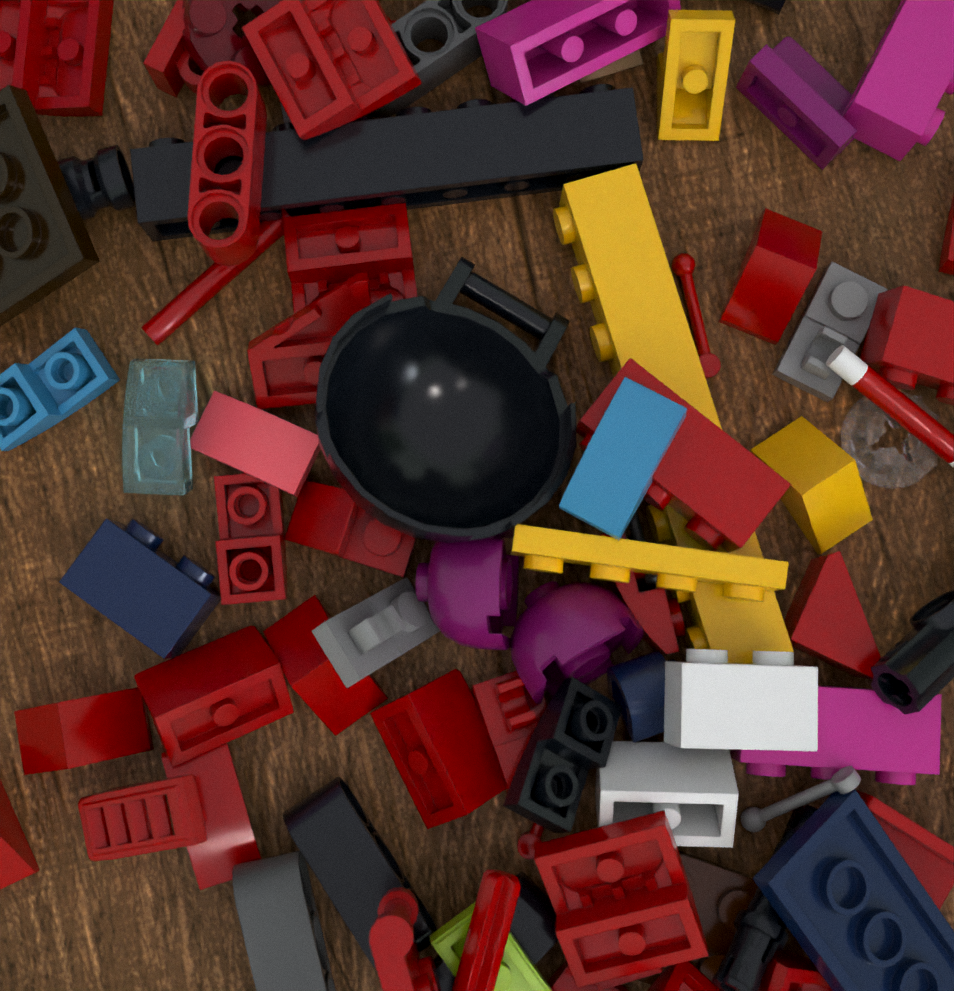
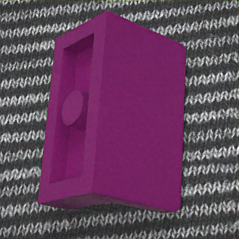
[736,37,857,170]

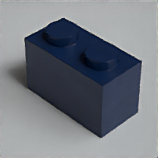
[59,518,221,659]

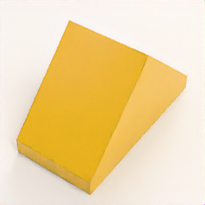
[749,416,873,555]

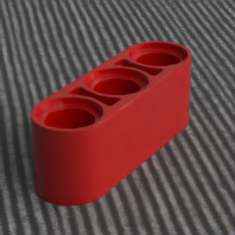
[188,60,267,266]

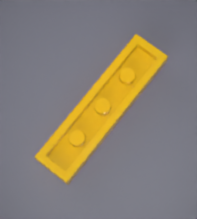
[510,524,789,602]

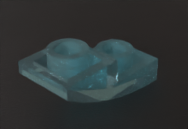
[122,359,199,496]

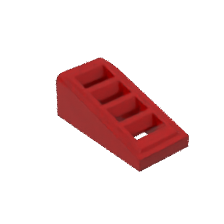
[78,774,207,862]

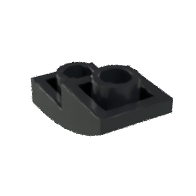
[503,677,623,834]

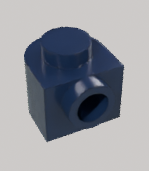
[607,651,676,743]

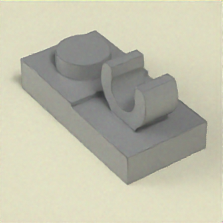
[772,261,888,402]
[312,577,440,688]

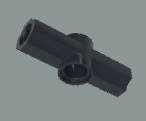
[871,590,954,715]

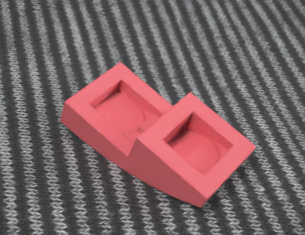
[187,391,321,497]

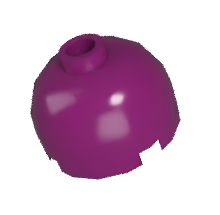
[416,526,519,650]
[510,581,644,704]

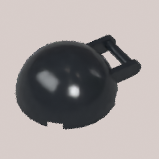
[314,257,576,543]

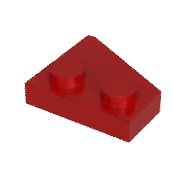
[247,272,372,409]

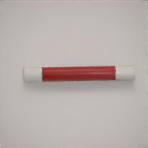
[826,345,954,468]

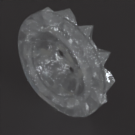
[841,388,940,489]

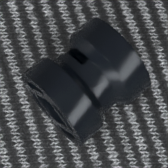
[57,144,136,221]

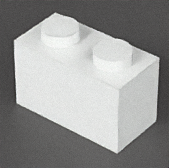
[664,649,818,751]
[595,741,739,848]

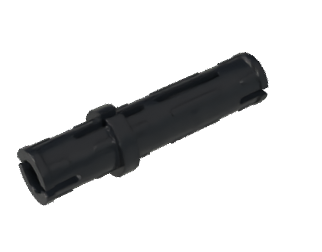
[712,805,817,991]

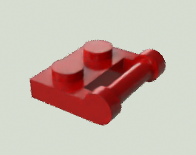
[369,887,441,991]

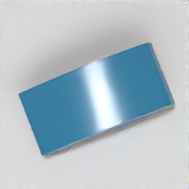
[0,328,120,451]
[559,377,687,540]

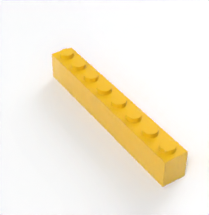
[553,163,794,664]

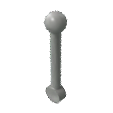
[741,766,861,833]

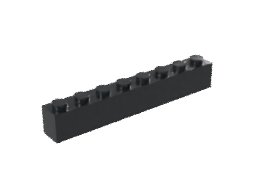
[130,84,644,242]

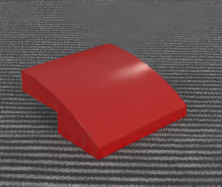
[0,0,114,117]
[242,0,422,140]
[283,203,418,313]
[534,810,709,988]

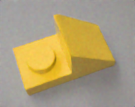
[657,10,735,141]

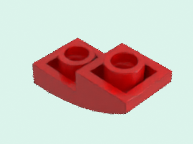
[214,473,287,605]
[598,532,685,654]
[161,743,262,890]

